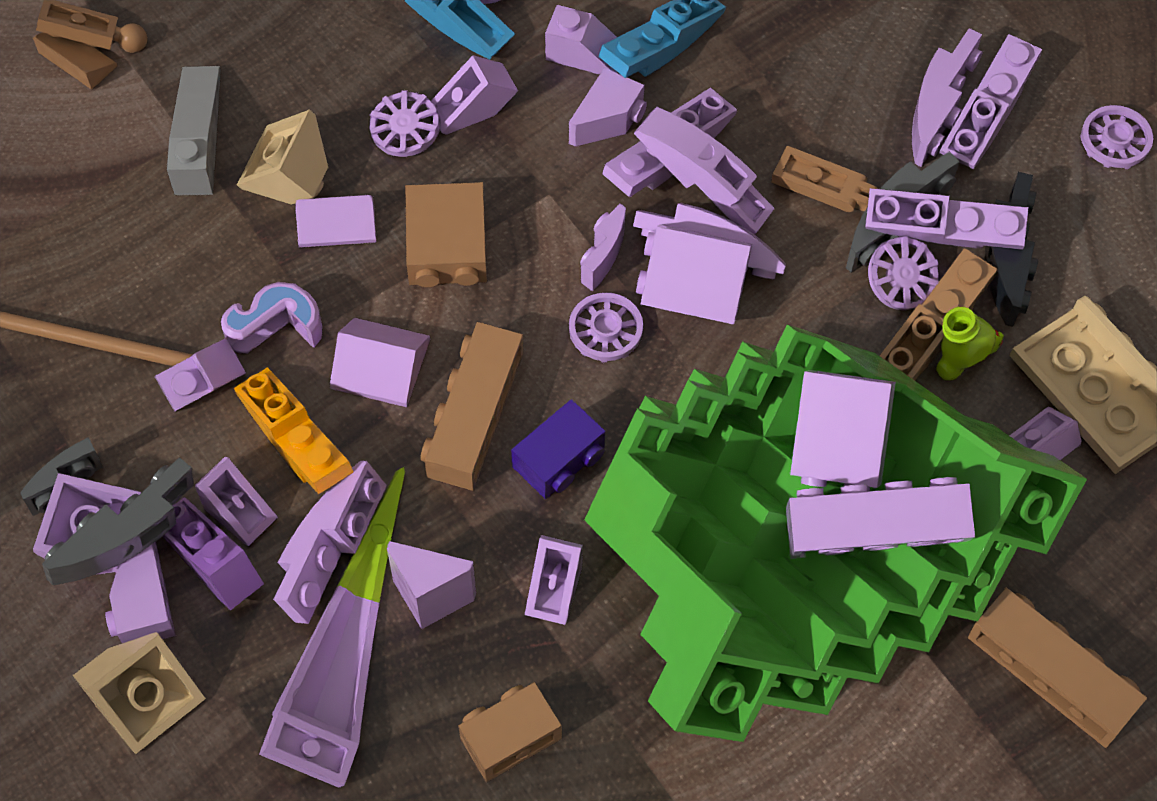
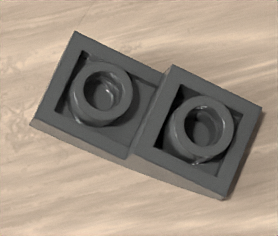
[20,437,103,516]

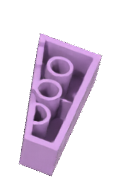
[786,477,975,559]

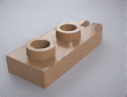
[771,146,878,212]

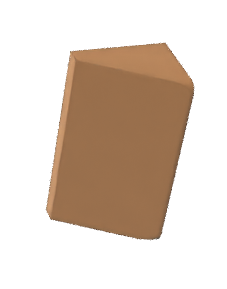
[33,32,117,90]

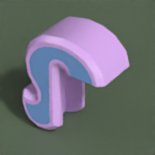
[221,282,322,354]

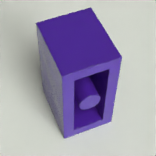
[511,399,605,499]

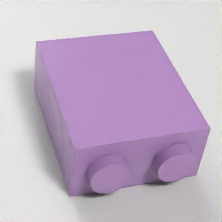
[636,225,752,324]
[790,370,896,492]

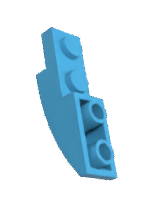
[598,0,726,78]

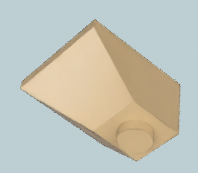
[237,109,328,205]
[73,632,206,754]

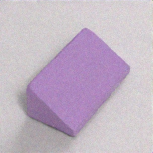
[295,195,376,247]
[1009,406,1081,460]

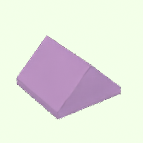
[330,318,430,407]
[33,473,141,575]
[387,541,476,629]

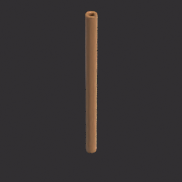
[0,311,192,366]

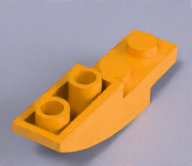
[234,367,353,494]

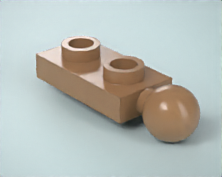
[36,0,147,53]

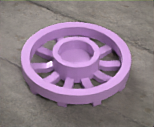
[369,91,440,157]
[1080,105,1153,169]
[868,236,939,310]
[569,293,643,363]

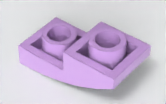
[580,204,626,291]

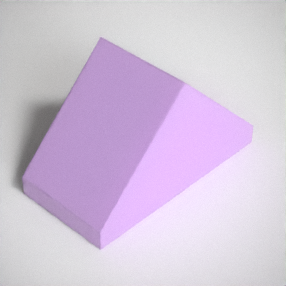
[195,457,278,546]
[525,535,583,625]

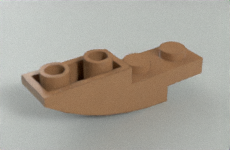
[880,248,997,381]

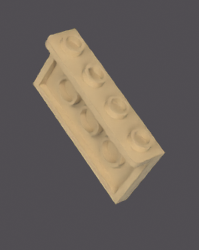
[1010,296,1157,474]

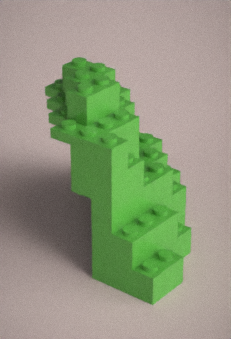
[584,324,1087,742]

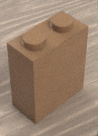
[405,182,487,287]

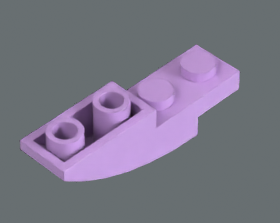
[912,28,982,167]
[940,34,1042,169]
[603,88,737,197]
[634,107,775,234]
[865,188,1028,249]
[633,203,786,279]
[273,461,387,624]

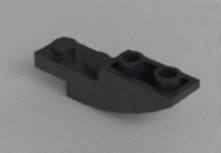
[985,172,1038,327]

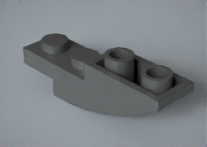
[846,151,960,273]
[42,457,194,586]

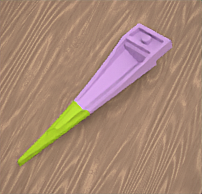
[259,467,405,788]

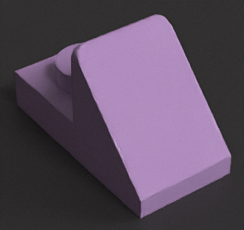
[155,338,246,412]

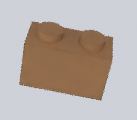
[458,682,562,782]

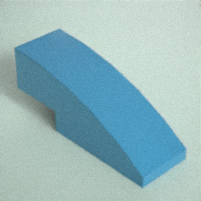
[404,0,515,60]

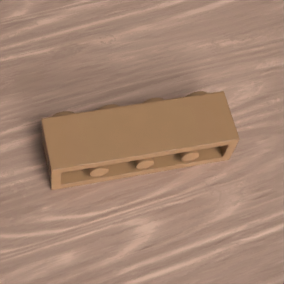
[421,322,523,491]
[968,587,1147,748]

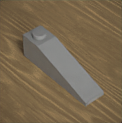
[167,66,221,195]

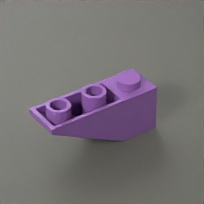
[163,497,264,610]

